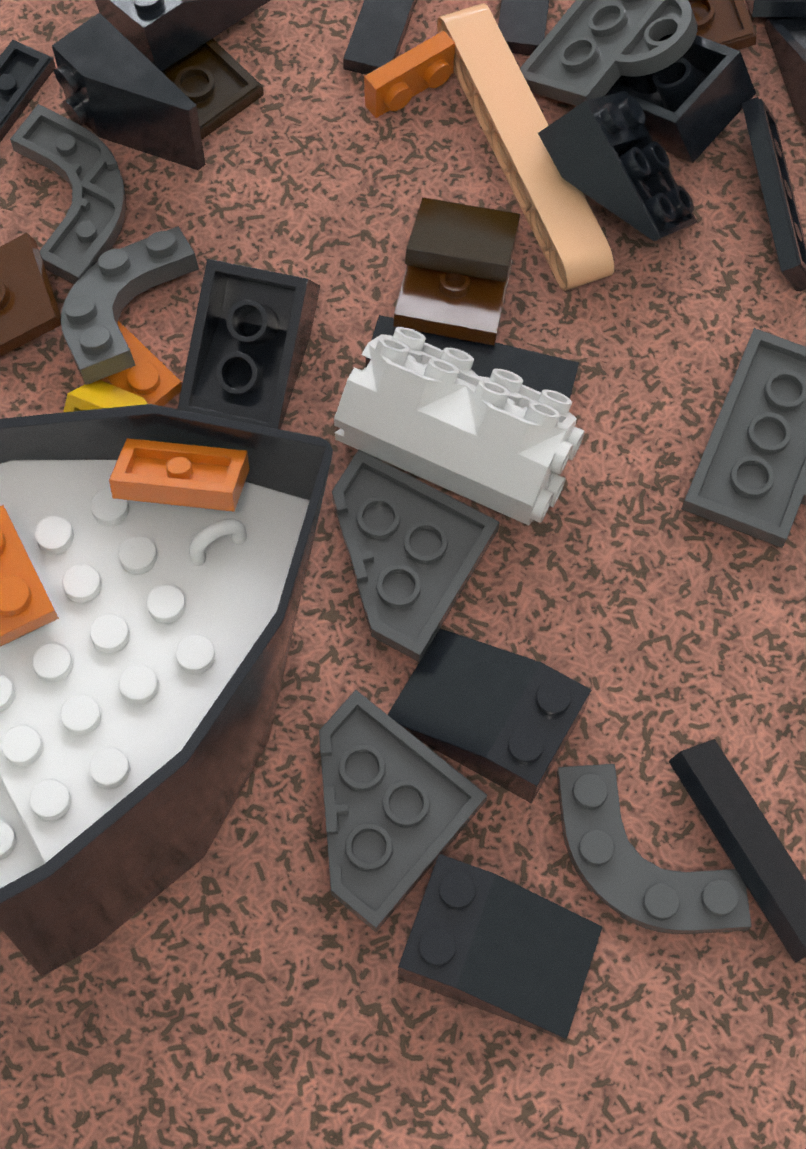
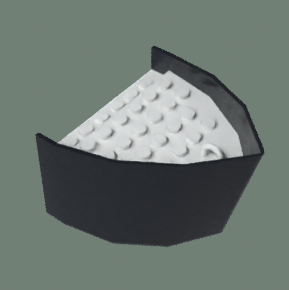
[0,404,333,977]

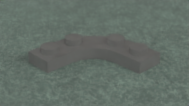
[10,104,126,284]
[61,226,199,385]
[556,764,752,934]

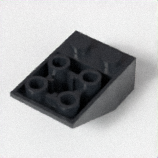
[538,91,697,242]

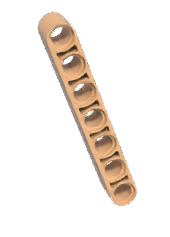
[437,3,614,291]

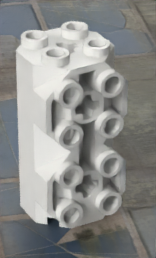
[334,327,585,525]

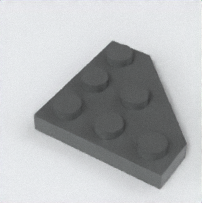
[332,449,500,662]
[319,690,488,932]

